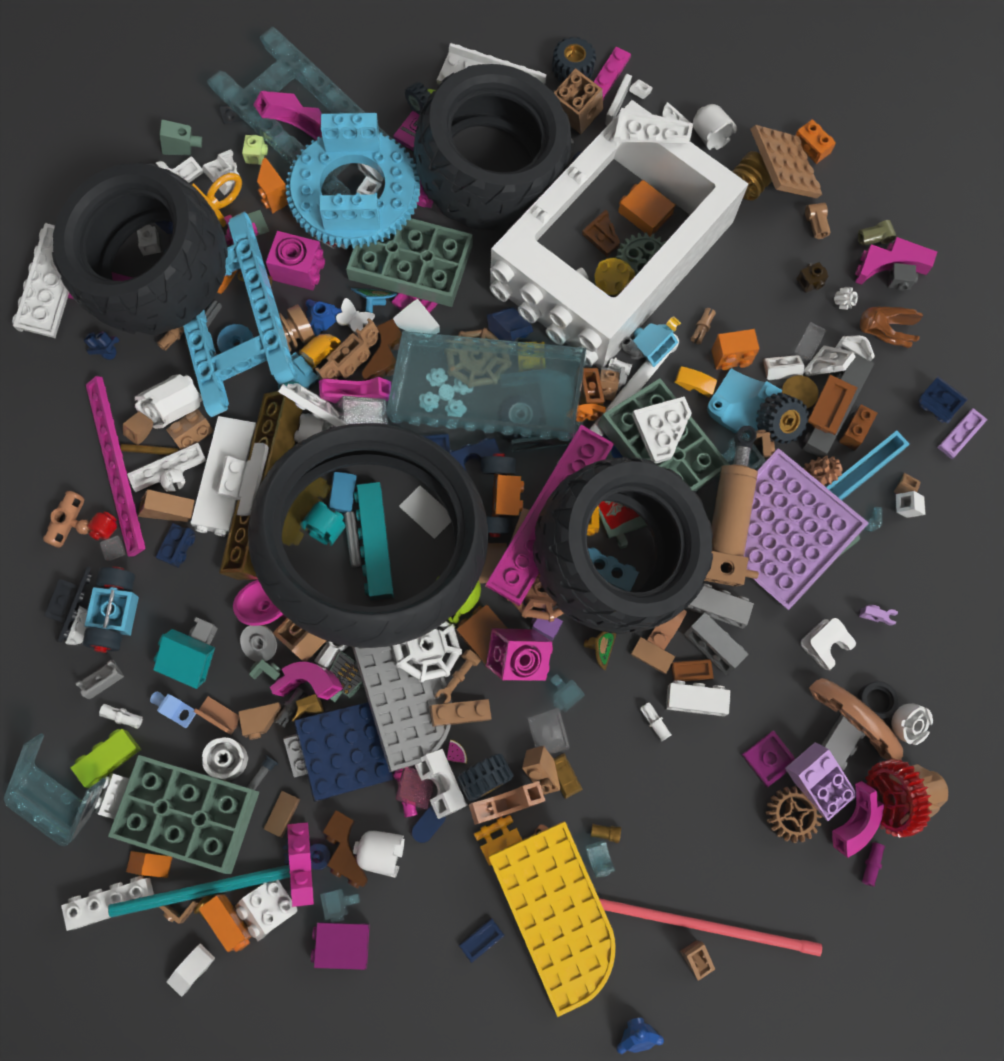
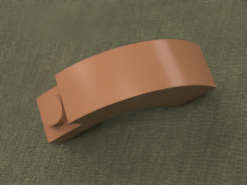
[469,781,545,825]

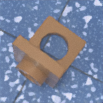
[159,900,199,924]

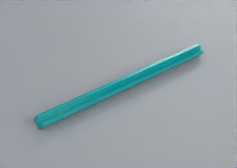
[108,865,290,917]

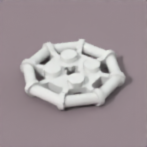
[392,621,462,682]

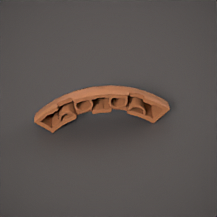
[809,678,903,760]

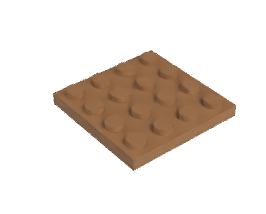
[750,125,822,198]

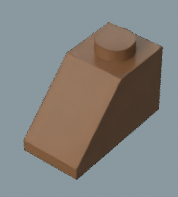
[239,703,282,740]

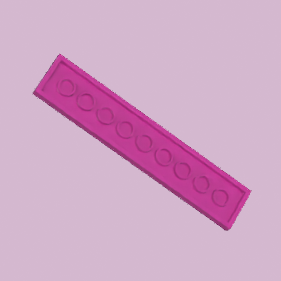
[485,425,614,606]

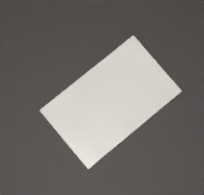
[399,486,451,539]

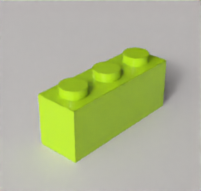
[70,729,141,788]

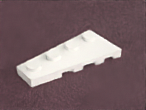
[613,108,693,143]

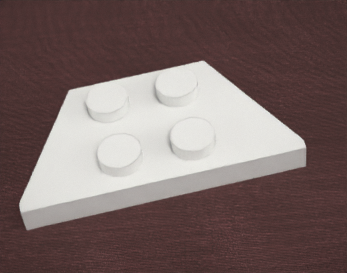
[278,383,346,427]

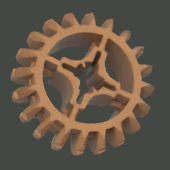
[766,786,822,843]

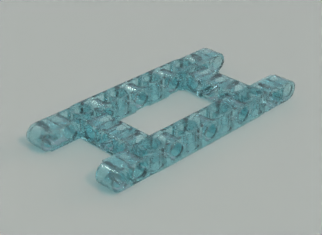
[207,27,397,195]

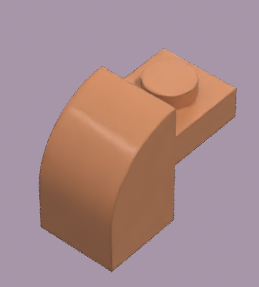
[647,610,687,650]

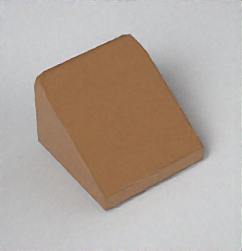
[894,473,921,494]

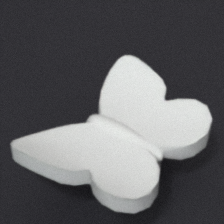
[336,298,375,334]

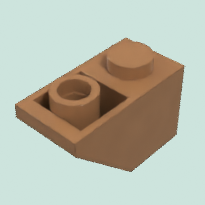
[522,746,560,795]

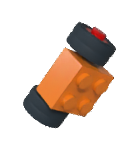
[481,454,524,537]

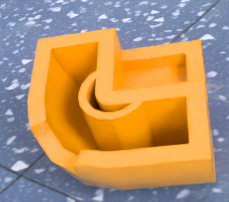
[299,334,342,370]

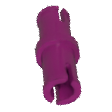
[862,842,885,887]

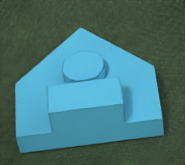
[278,352,319,389]

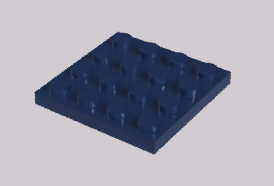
[294,702,393,802]

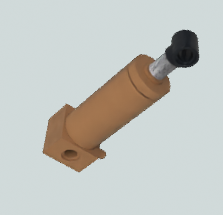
[704,426,759,587]

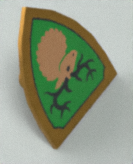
[584,631,616,671]

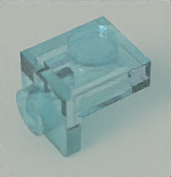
[585,840,615,877]

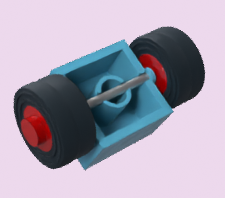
[82,567,139,653]

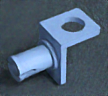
[150,691,196,728]

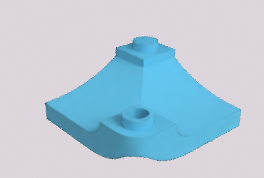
[707,368,782,441]

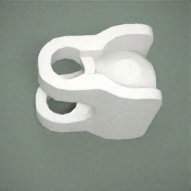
[800,618,856,670]

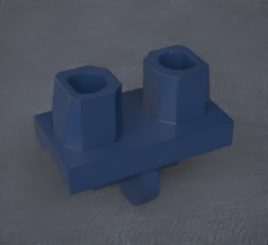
[84,332,120,360]

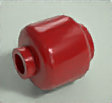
[87,511,117,541]

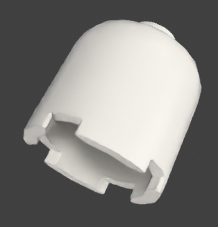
[693,104,737,150]
[353,831,405,878]

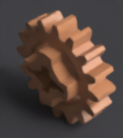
[803,456,843,486]

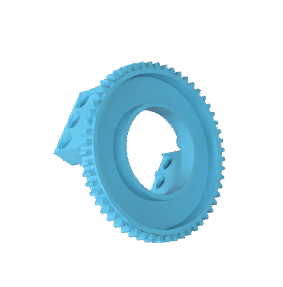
[286,113,420,248]

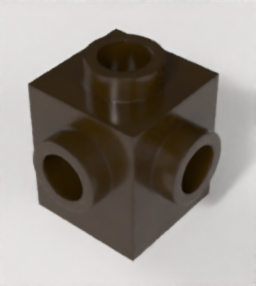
[796,262,829,293]

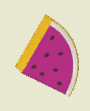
[447,740,467,764]

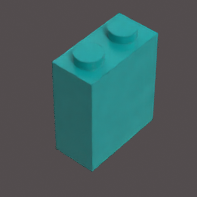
[153,629,215,689]

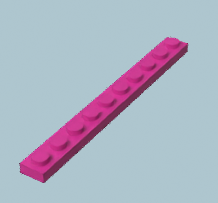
[86,376,145,556]

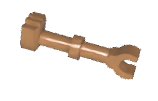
[435,649,481,704]

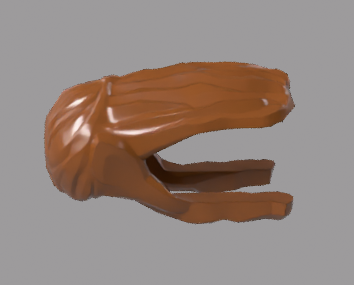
[860,306,923,348]

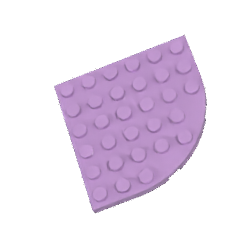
[744,448,869,610]

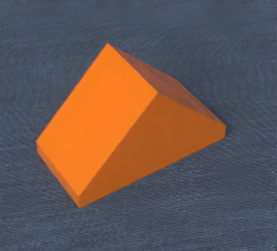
[126,851,172,878]

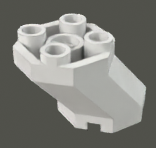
[135,374,203,429]

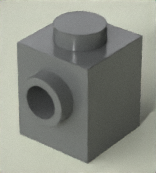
[888,263,918,291]

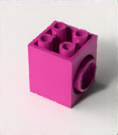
[266,231,325,290]
[486,628,553,681]

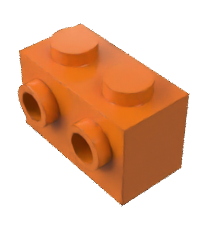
[796,119,836,164]

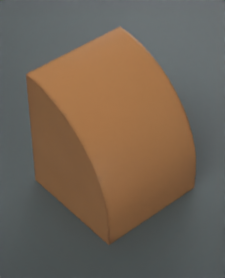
[123,411,154,445]

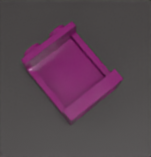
[311,922,370,970]

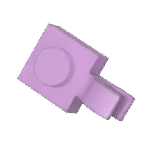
[859,605,898,625]

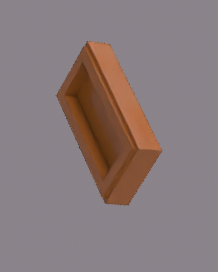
[671,659,714,682]

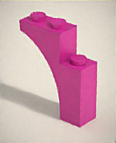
[253,91,322,140]
[855,237,937,285]

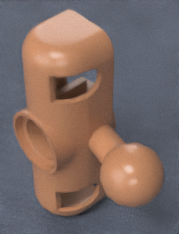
[43,491,90,548]

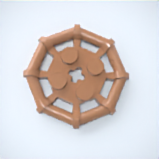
[507,573,564,622]

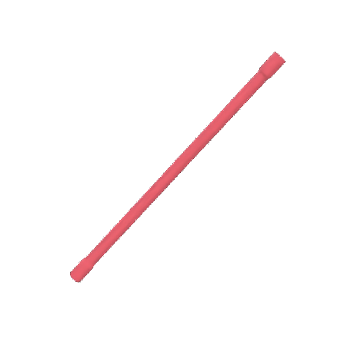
[599,898,822,956]

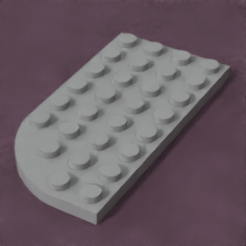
[352,641,452,772]

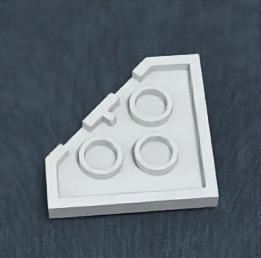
[632,397,692,463]

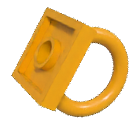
[192,173,242,227]

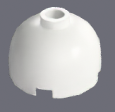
[891,703,933,745]

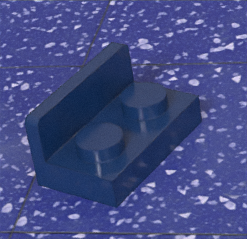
[156,523,195,568]

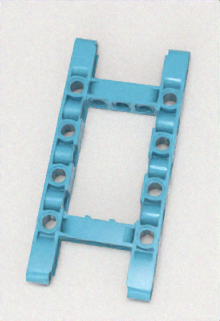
[165,212,297,417]

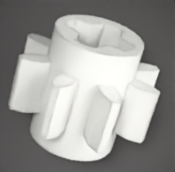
[834,287,858,310]

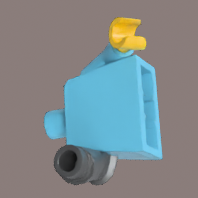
[621,316,681,367]

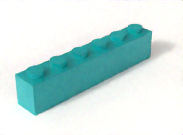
[354,482,394,600]

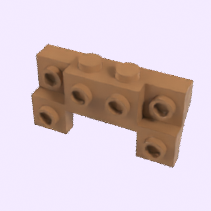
[315,318,379,381]

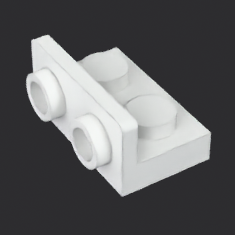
[94,773,129,819]

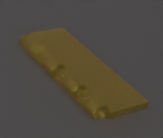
[282,477,331,546]

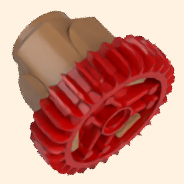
[865,759,948,838]

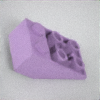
[785,742,856,821]

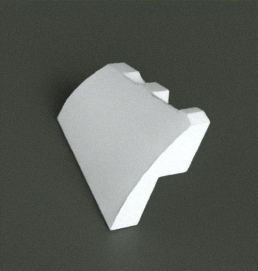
[202,149,240,195]
[393,299,440,341]

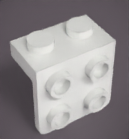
[235,880,297,941]

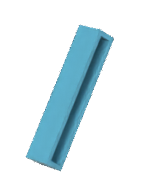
[826,430,910,500]

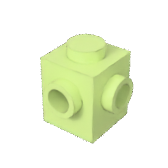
[242,135,268,165]

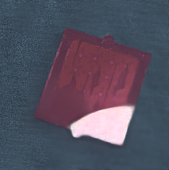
[395,767,433,810]

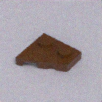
[582,210,620,257]

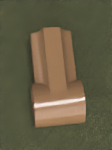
[805,203,831,239]

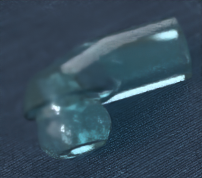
[864,507,883,532]

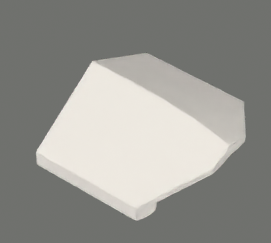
[835,335,875,361]

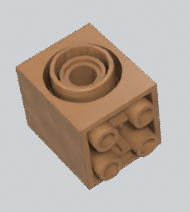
[554,68,603,134]

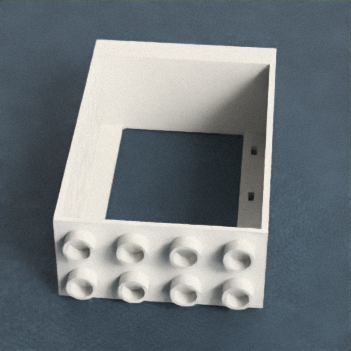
[490,100,748,369]

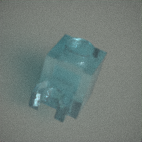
[550,674,585,712]
[320,889,360,923]

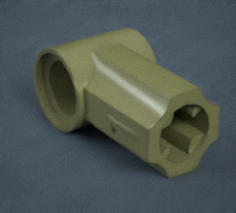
[858,220,897,246]

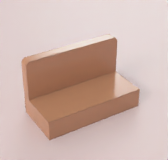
[193,696,240,735]

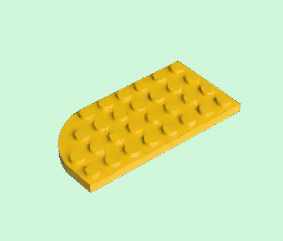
[488,821,615,1017]

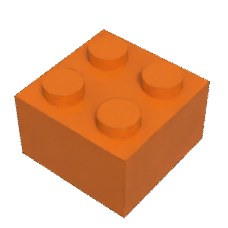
[711,329,760,370]

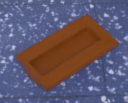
[808,375,858,435]

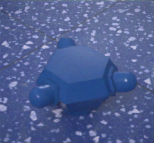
[305,299,342,337]
[616,1018,664,1054]

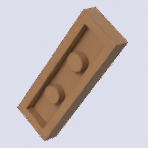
[429,699,492,727]

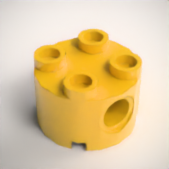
[594,258,635,297]

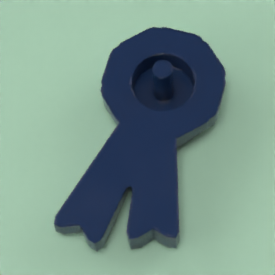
[283,839,331,870]

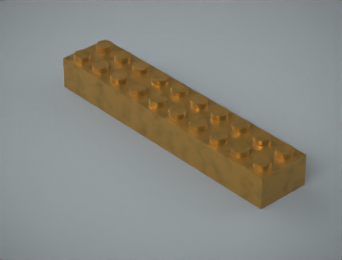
[219,391,303,580]

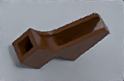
[362,319,404,381]
[323,810,368,888]

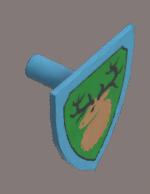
[351,288,397,313]

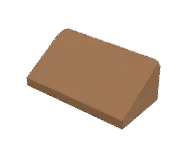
[264,791,300,838]

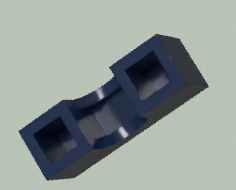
[447,438,500,471]

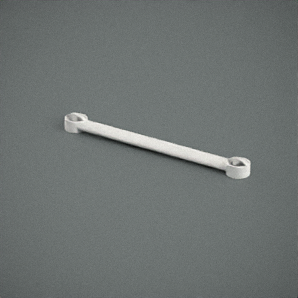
[590,334,679,437]

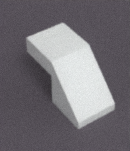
[167,944,215,997]

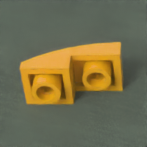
[675,366,717,398]

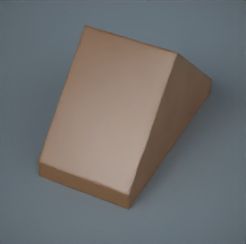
[680,940,715,981]

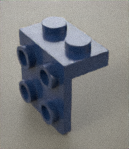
[918,376,968,423]

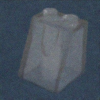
[332,395,390,428]

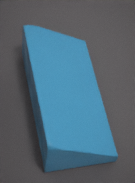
[328,472,356,513]

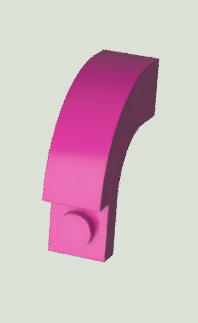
[270,662,343,700]
[832,781,884,858]

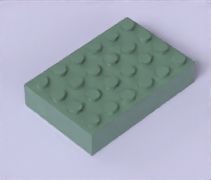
[346,218,473,307]
[598,378,730,492]
[108,755,259,874]

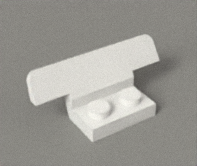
[216,443,269,516]

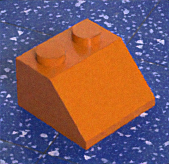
[257,158,288,214]

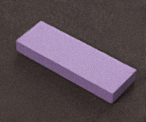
[937,408,987,459]

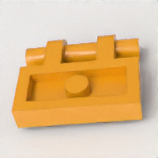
[474,815,522,866]

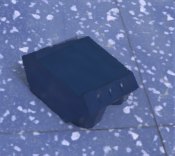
[487,307,534,346]

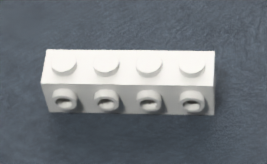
[61,875,154,931]

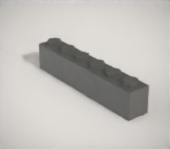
[803,354,875,459]

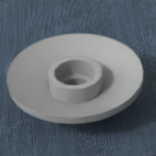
[240,625,277,662]

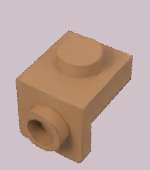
[600,369,619,401]

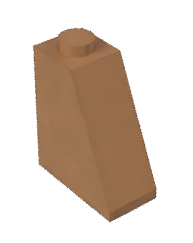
[138,490,195,522]

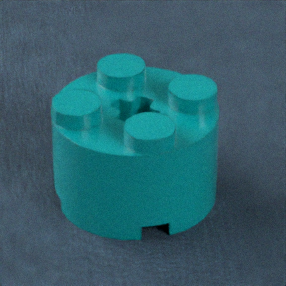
[300,501,346,546]

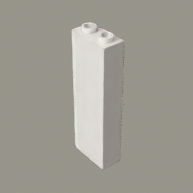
[191,416,256,537]

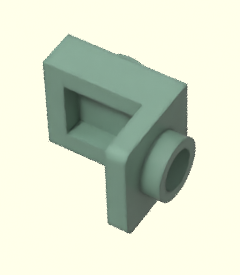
[249,659,283,681]

